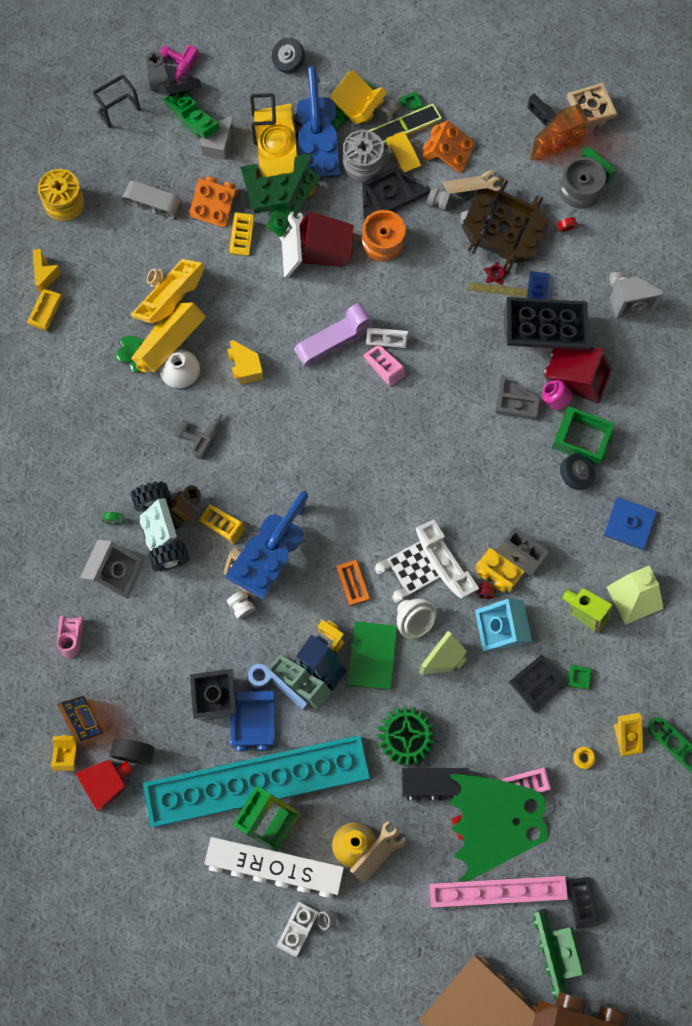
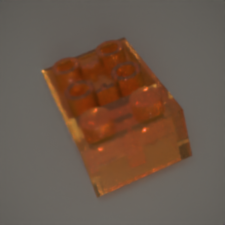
[529,103,589,161]

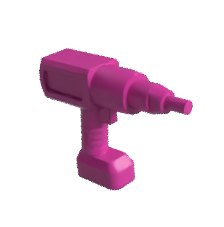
[160,45,199,80]

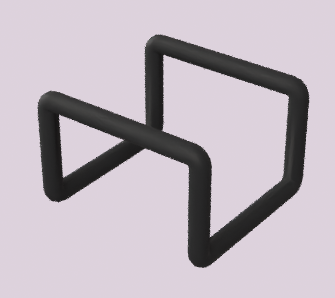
[92,75,140,128]
[250,93,276,145]

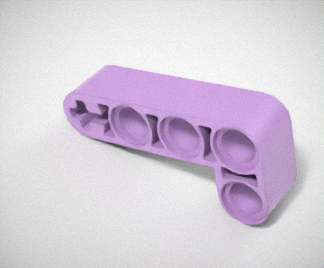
[294,303,372,367]

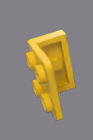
[330,70,387,125]

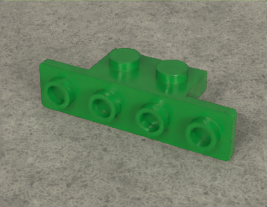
[265,167,320,237]
[534,909,585,1001]

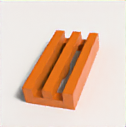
[336,560,370,607]

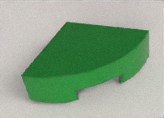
[399,91,424,111]

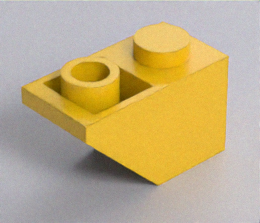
[227,340,263,385]

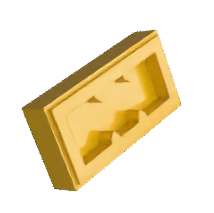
[27,288,63,332]

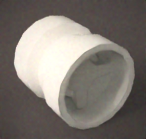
[227,590,256,620]

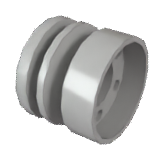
[343,130,384,182]

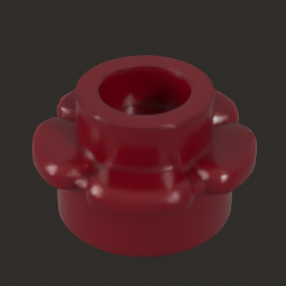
[477,582,497,599]

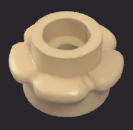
[147,269,165,288]

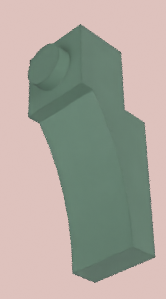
[269,654,332,709]

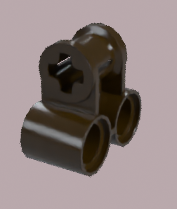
[167,485,201,529]

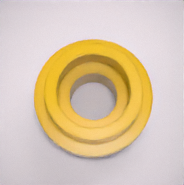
[573,747,596,769]

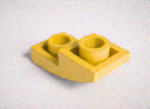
[386,131,421,173]

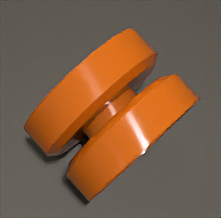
[362,210,406,262]

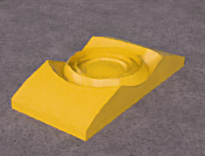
[254,103,299,177]
[131,259,205,324]

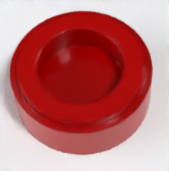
[557,217,578,232]

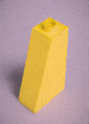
[131,303,206,372]

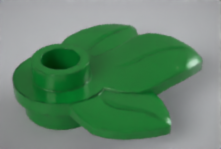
[115,336,145,373]

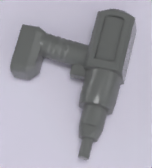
[174,413,223,460]

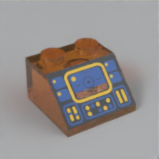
[57,695,107,750]

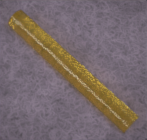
[468,282,528,297]

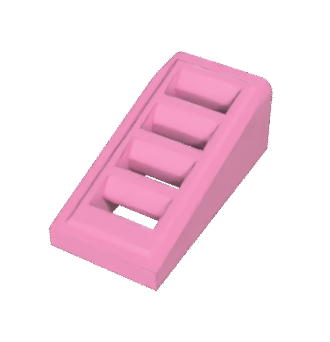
[363,346,405,387]
[502,767,552,792]

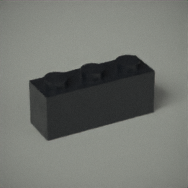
[401,768,469,801]

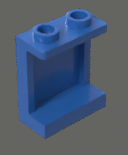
[230,691,275,752]

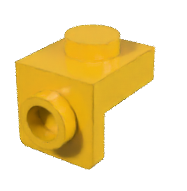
[317,620,345,653]
[51,735,78,771]

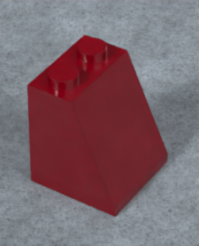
[299,211,355,267]
[544,347,612,404]

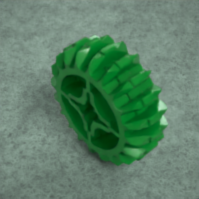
[377,706,436,766]

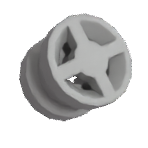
[375,98,399,122]

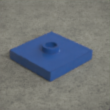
[603,497,657,550]

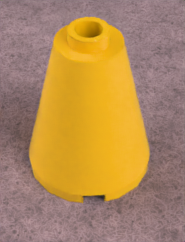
[332,822,376,868]

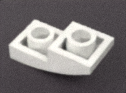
[276,902,318,957]

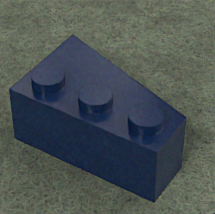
[296,635,347,692]

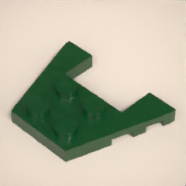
[241,153,314,214]

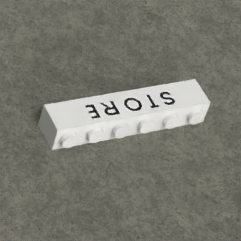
[204,837,344,899]

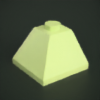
[607,566,664,625]
[419,631,467,675]

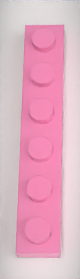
[429,876,567,908]

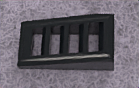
[567,877,599,929]

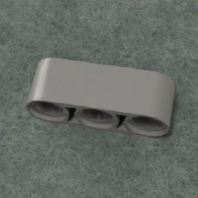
[122,181,181,219]

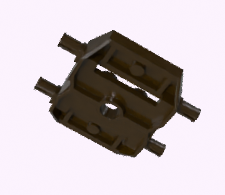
[462,179,550,271]

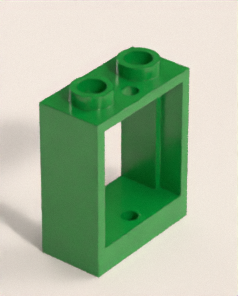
[552,406,616,466]
[232,785,301,852]

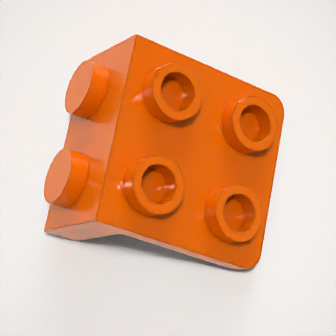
[421,120,475,173]
[189,176,241,227]

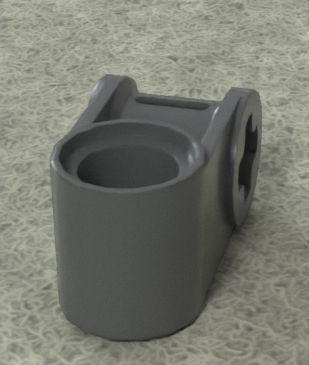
[146,51,168,91]

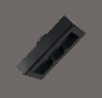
[527,93,560,132]

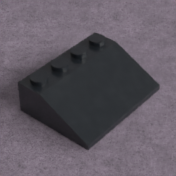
[504,297,590,350]

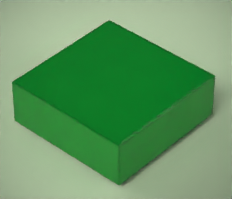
[567,665,592,690]

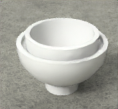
[159,349,200,389]
[397,599,437,639]

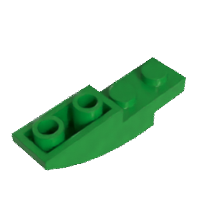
[163,92,221,139]

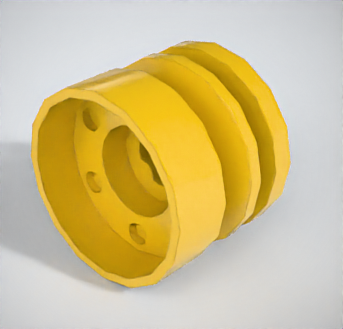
[38,169,85,221]

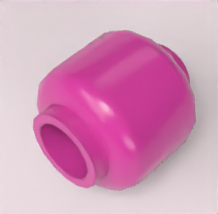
[542,380,573,410]

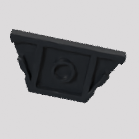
[362,167,431,221]

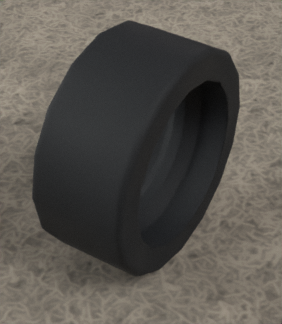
[110,738,155,765]

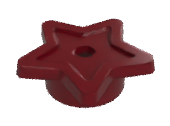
[484,262,509,285]

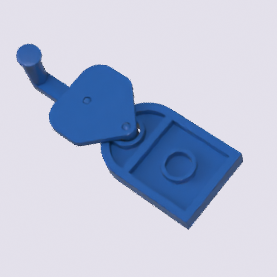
[297,66,340,178]
[225,491,308,600]

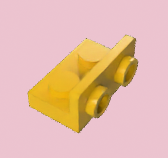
[475,548,524,593]

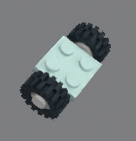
[130,481,189,572]

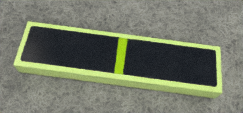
[368,104,442,146]

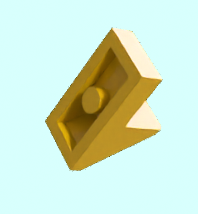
[33,249,61,294]
[614,713,643,756]

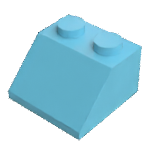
[475,599,532,652]

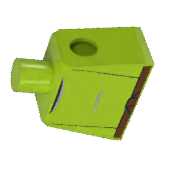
[562,588,612,633]

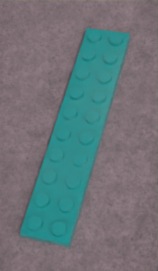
[143,735,370,828]

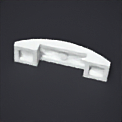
[416,519,479,599]

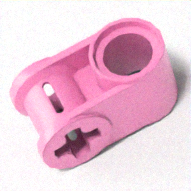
[57,615,84,658]

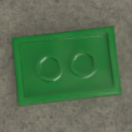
[347,621,397,690]

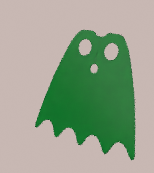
[450,774,548,882]

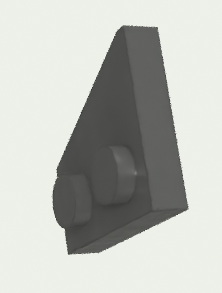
[496,375,539,420]

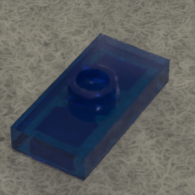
[527,271,550,299]

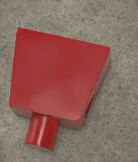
[76,759,134,812]

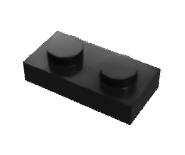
[158,75,201,95]

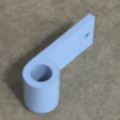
[247,664,307,710]

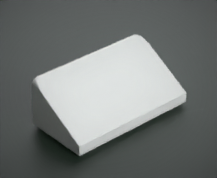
[366,327,408,348]

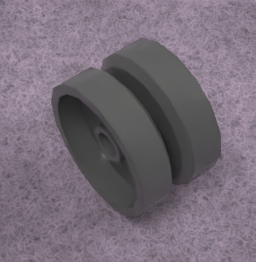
[559,157,606,209]

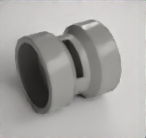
[427,186,452,211]

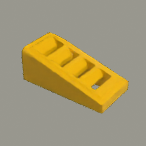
[229,213,255,256]
[198,504,246,545]

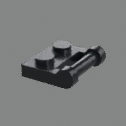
[508,654,567,712]

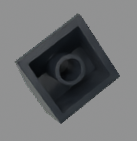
[190,669,237,721]

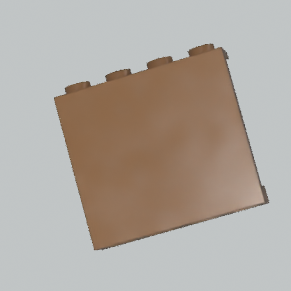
[418,955,537,1026]

